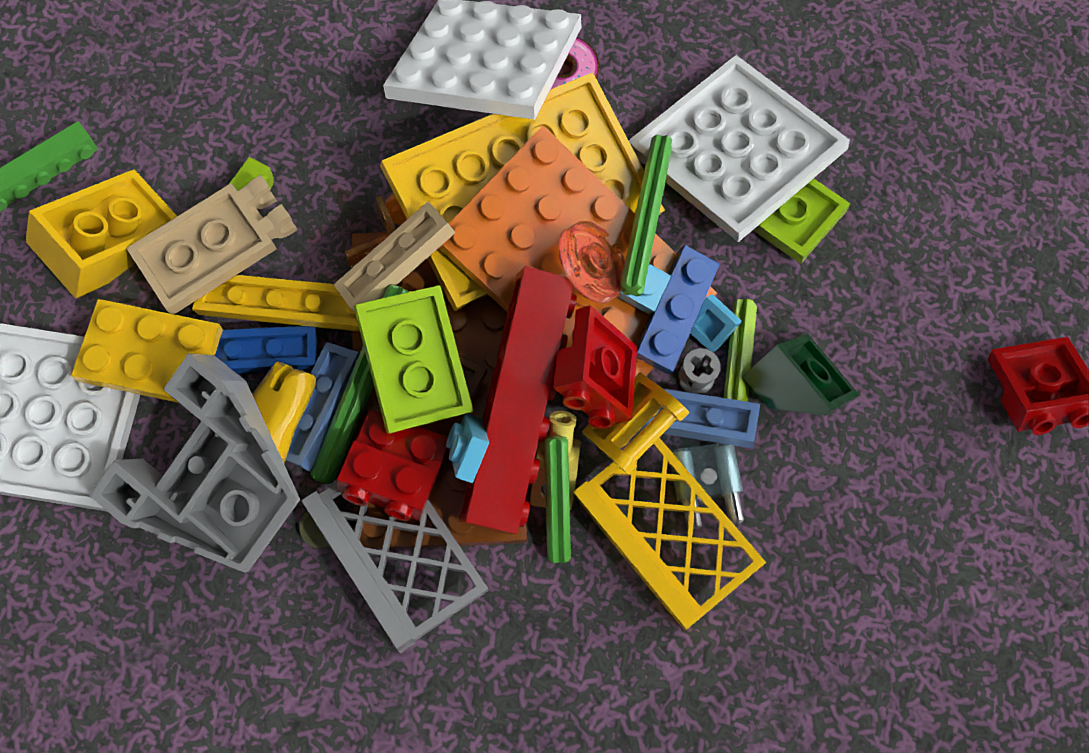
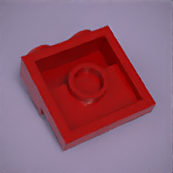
[554,305,637,429]
[988,337,1089,435]
[337,410,448,521]

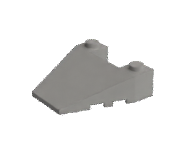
[90,353,300,573]

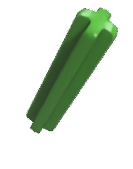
[544,436,571,563]

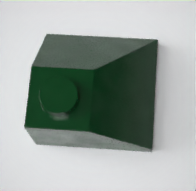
[743,333,860,416]

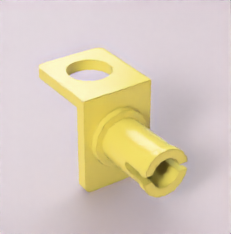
[530,411,581,510]

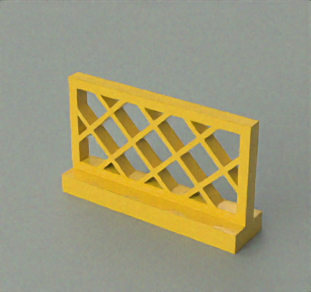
[573,438,766,631]

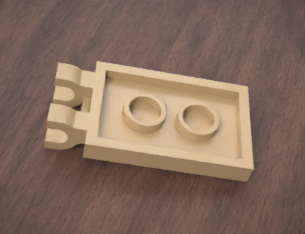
[126,175,297,314]

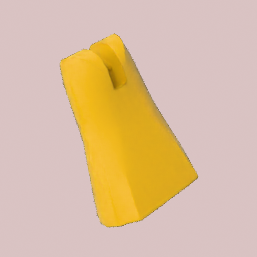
[252,361,316,464]

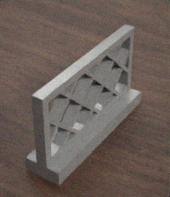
[301,483,489,654]

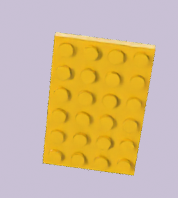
[380,72,665,311]

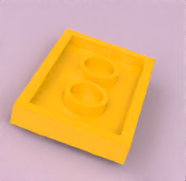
[71,299,223,403]

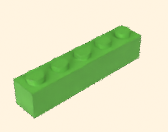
[0,121,99,212]

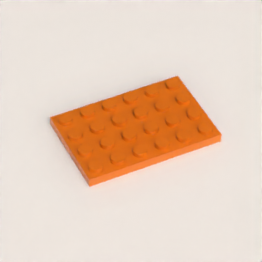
[439,126,717,376]

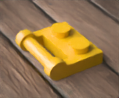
[582,372,689,475]

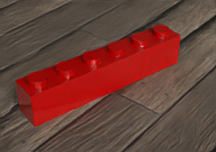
[458,266,577,534]

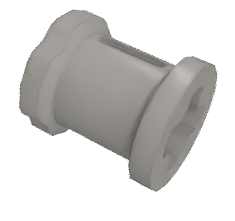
[678,348,720,394]

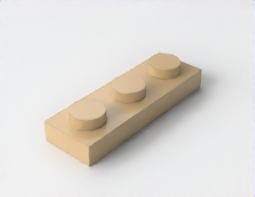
[334,201,456,312]

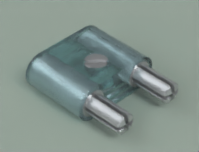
[671,443,744,530]

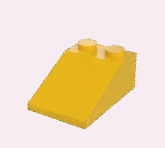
[26,169,177,299]

